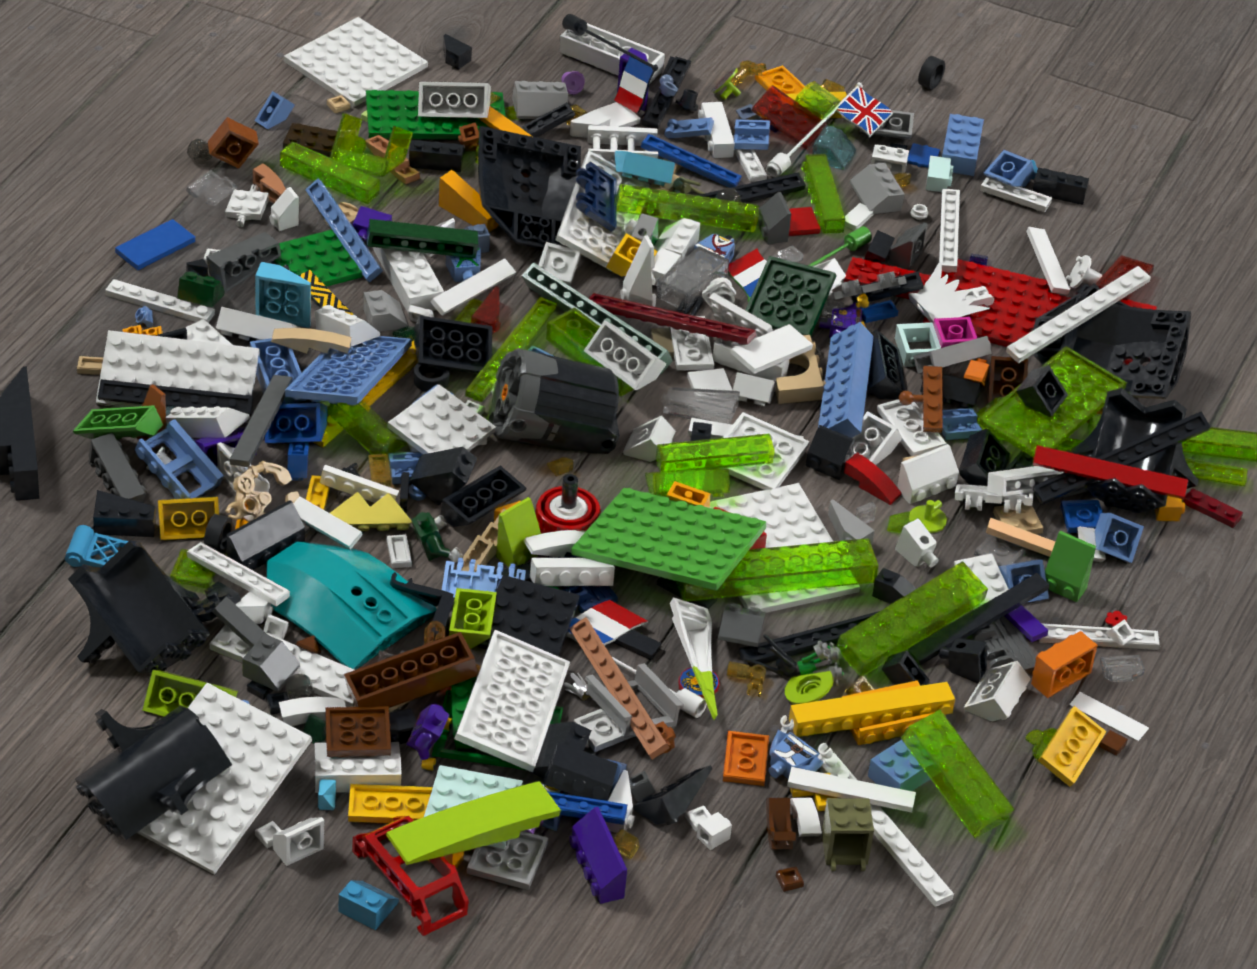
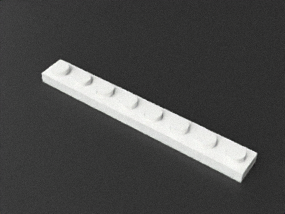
[939,189,960,273]

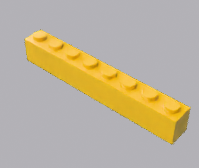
[789,682,955,737]

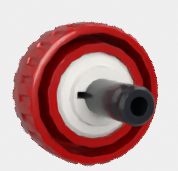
[535,474,601,534]

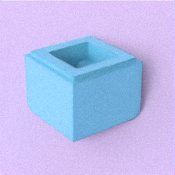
[318,779,336,810]

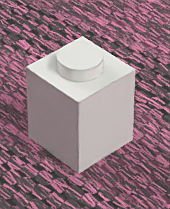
[697,812,732,850]

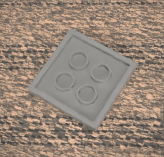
[467,831,548,890]

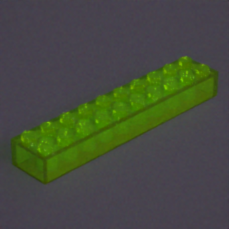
[677,538,879,601]

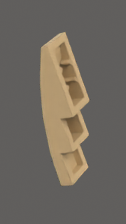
[271,328,352,354]
[456,509,506,572]

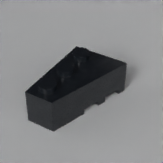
[93,490,156,537]

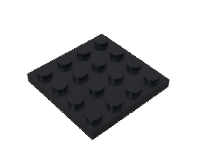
[478,575,580,657]

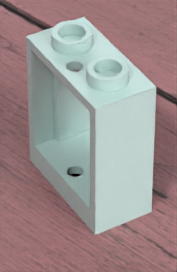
[895,322,941,367]

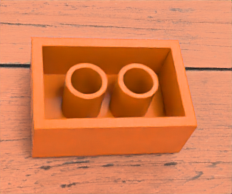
[1031,631,1097,698]

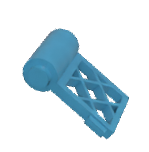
[65,525,128,567]

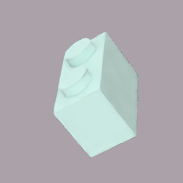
[926,156,953,192]

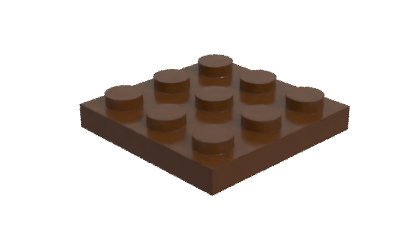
[325,706,391,757]

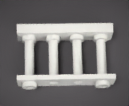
[587,125,658,165]

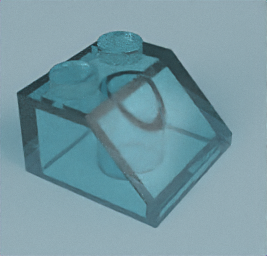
[812,125,856,170]

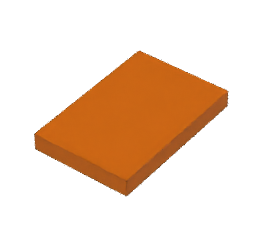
[723,731,769,786]

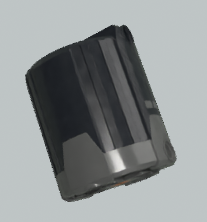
[489,348,620,454]

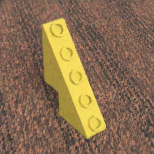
[330,492,412,531]

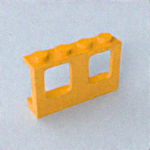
[842,680,937,745]

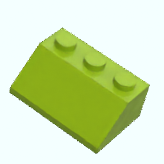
[449,588,497,649]

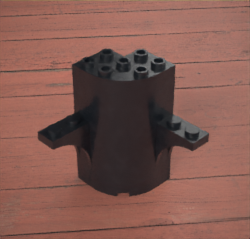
[1066,388,1199,513]
[68,540,210,673]
[75,705,232,840]

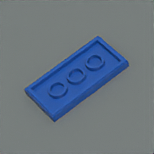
[115,219,195,270]

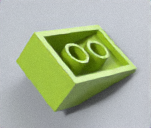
[496,497,541,567]

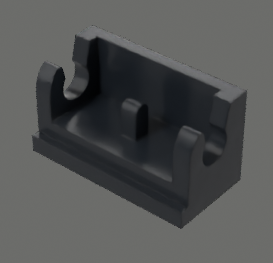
[864,230,895,262]

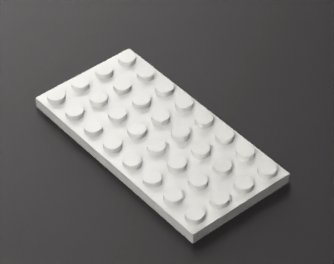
[556,151,650,271]
[96,330,260,423]
[454,630,570,772]

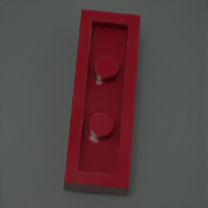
[1183,488,1243,528]

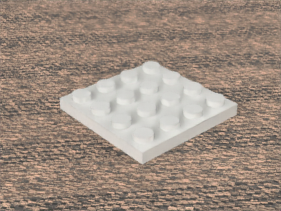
[387,385,496,454]
[706,412,810,490]

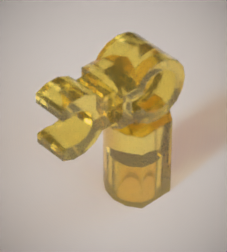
[730,60,767,86]
[726,661,766,697]

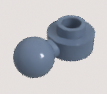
[660,74,678,97]

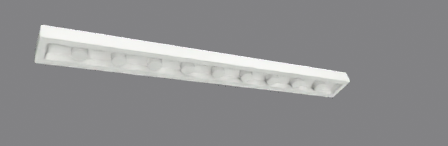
[1006,266,1151,363]
[819,753,954,907]

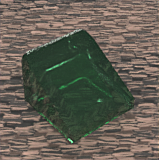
[392,326,414,341]
[303,713,326,744]

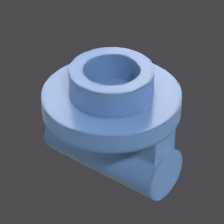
[135,306,153,327]

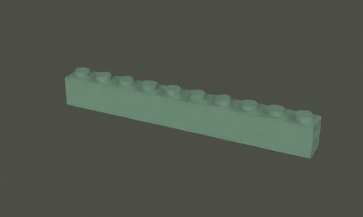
[522,262,673,374]

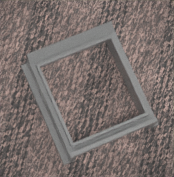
[585,663,684,738]

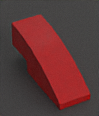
[844,452,902,505]

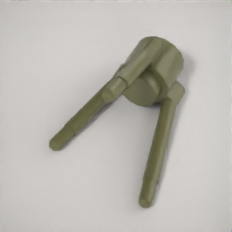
[673,176,705,199]

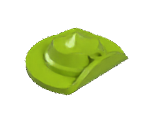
[785,671,834,704]

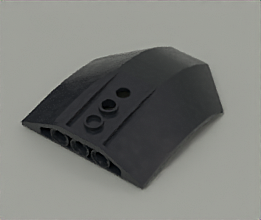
[478,126,581,249]
[1032,293,1191,399]

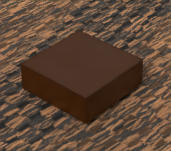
[1099,730,1128,756]
[776,867,804,892]

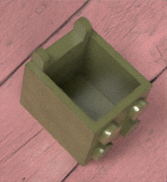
[822,798,874,871]

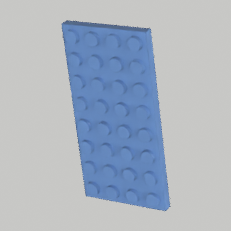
[285,336,412,405]

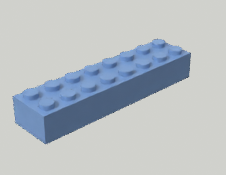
[818,322,874,438]

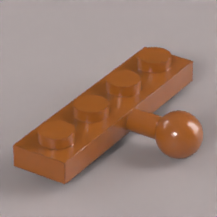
[899,366,943,432]

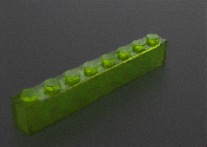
[617,184,759,232]

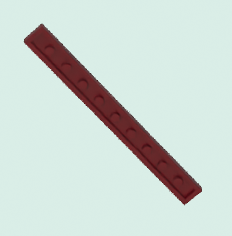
[589,293,756,345]

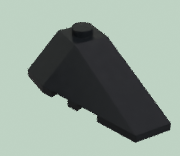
[633,765,712,825]

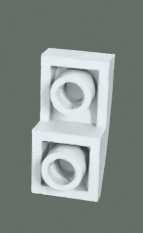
[1078,526,1106,562]
[790,798,822,837]

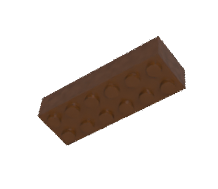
[344,632,478,708]

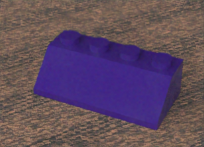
[569,807,627,904]

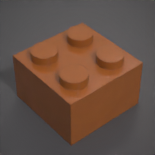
[208,117,259,168]

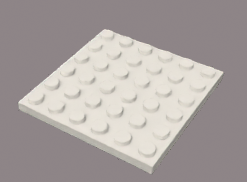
[284,17,428,107]

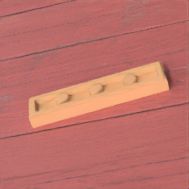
[986,518,1055,557]

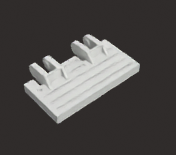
[955,484,1033,514]

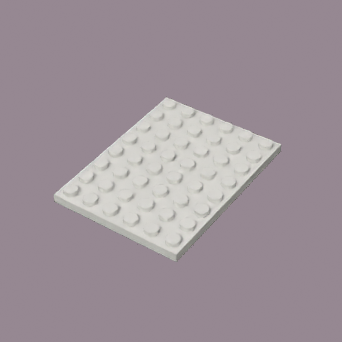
[710,483,860,613]
[137,683,312,875]

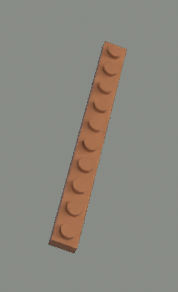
[569,617,669,760]

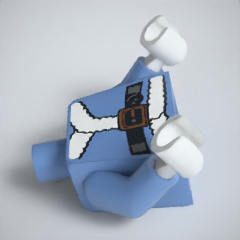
[769,715,833,779]

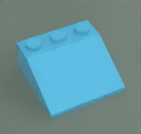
[255,262,311,328]

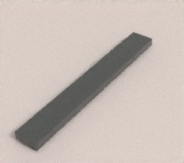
[230,375,293,467]

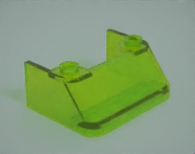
[330,113,413,177]

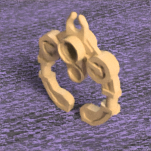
[225,461,300,522]

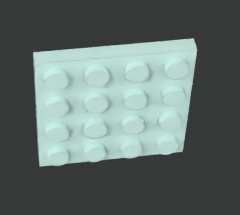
[424,765,523,849]

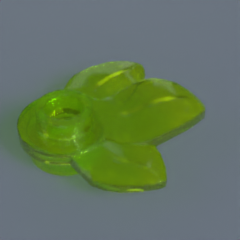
[1025,728,1057,760]

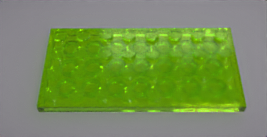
[979,346,1127,458]

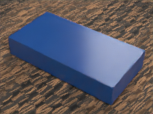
[860,300,899,323]

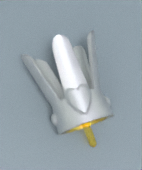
[563,673,592,701]

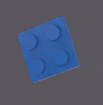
[1060,500,1103,533]

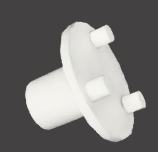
[1066,255,1102,288]

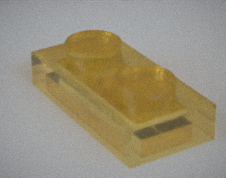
[368,454,391,486]

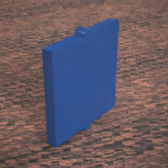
[907,143,940,168]

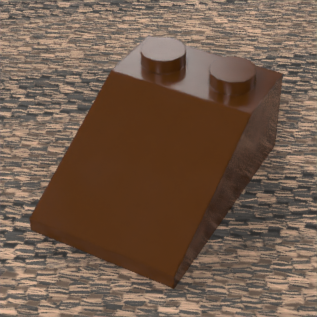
[988,356,1029,412]

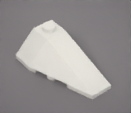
[620,235,656,307]

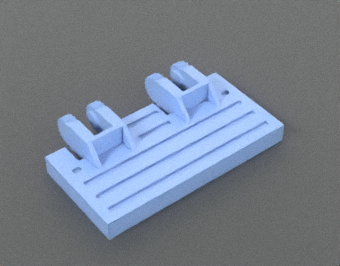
[442,558,526,598]

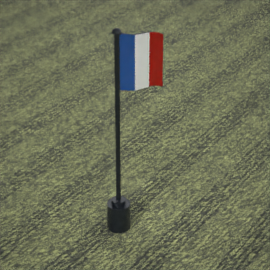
[562,14,658,113]

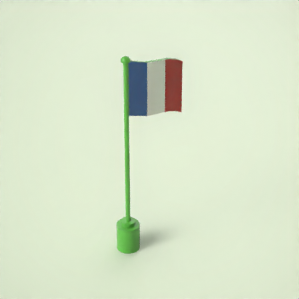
[726,226,872,302]

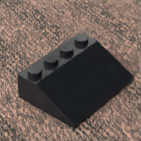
[414,315,492,375]

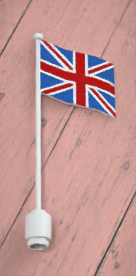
[766,82,893,177]

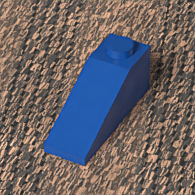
[288,442,309,481]

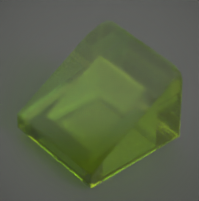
[887,511,910,533]

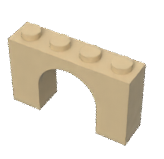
[775,335,826,404]

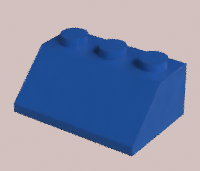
[265,403,327,443]

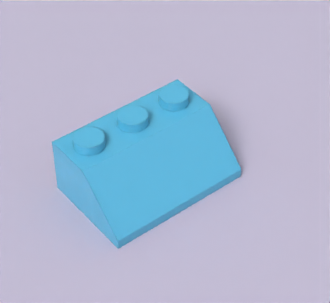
[614,151,675,186]

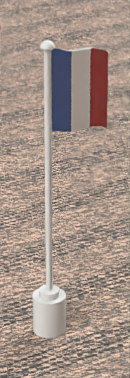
[567,600,707,718]

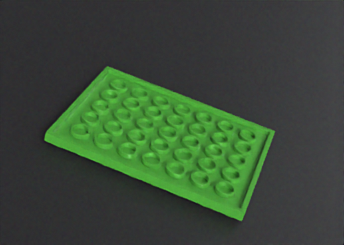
[571,488,766,591]

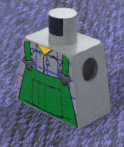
[631,213,658,246]

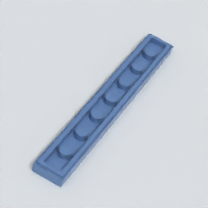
[305,178,383,282]

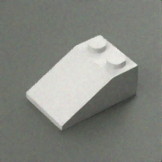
[851,411,902,465]

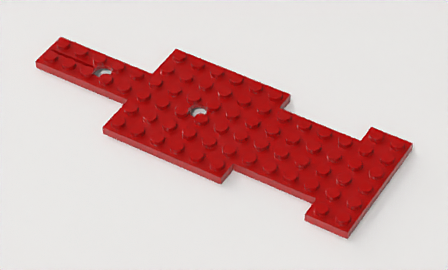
[843,257,1157,365]

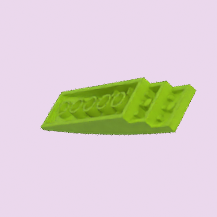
[386,781,561,865]

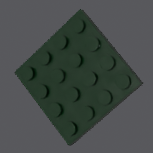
[745,256,837,337]

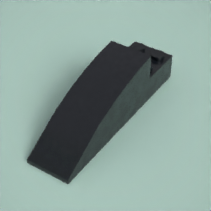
[0,366,40,501]

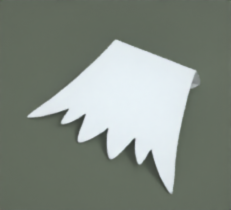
[909,261,989,323]

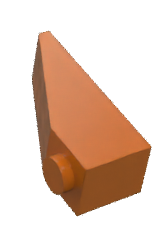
[964,358,990,388]

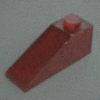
[471,286,501,335]

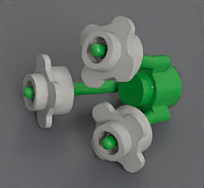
[797,641,844,686]

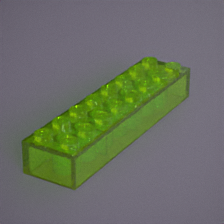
[837,561,988,677]

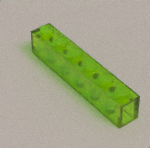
[280,142,380,205]
[801,154,845,234]
[656,433,775,474]

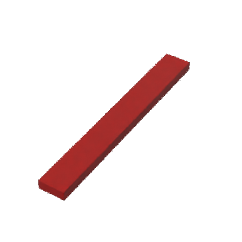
[1033,445,1188,499]

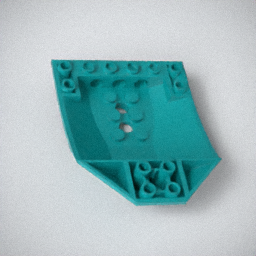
[266,541,437,670]

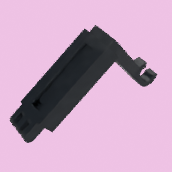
[390,572,455,645]

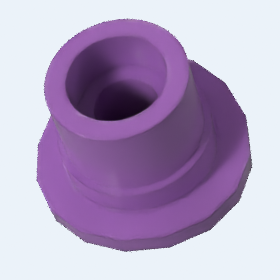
[561,71,585,95]

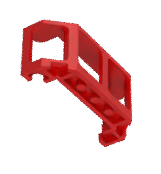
[352,816,469,936]

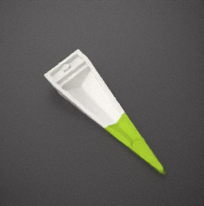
[670,597,718,720]

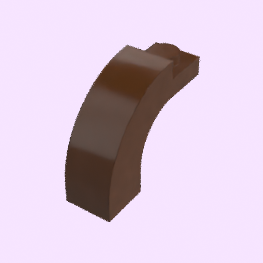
[766,798,796,849]

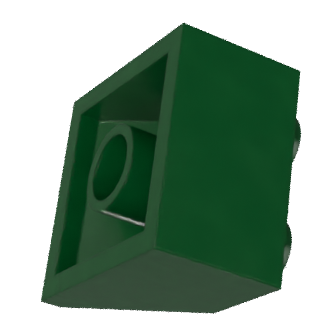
[177,272,225,308]

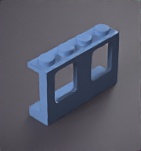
[135,419,224,499]

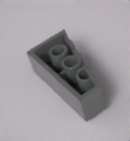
[206,232,281,293]

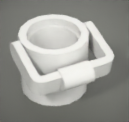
[702,277,736,307]

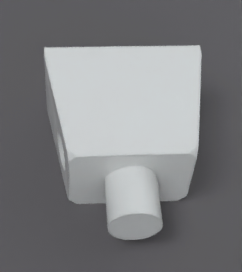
[895,519,939,568]

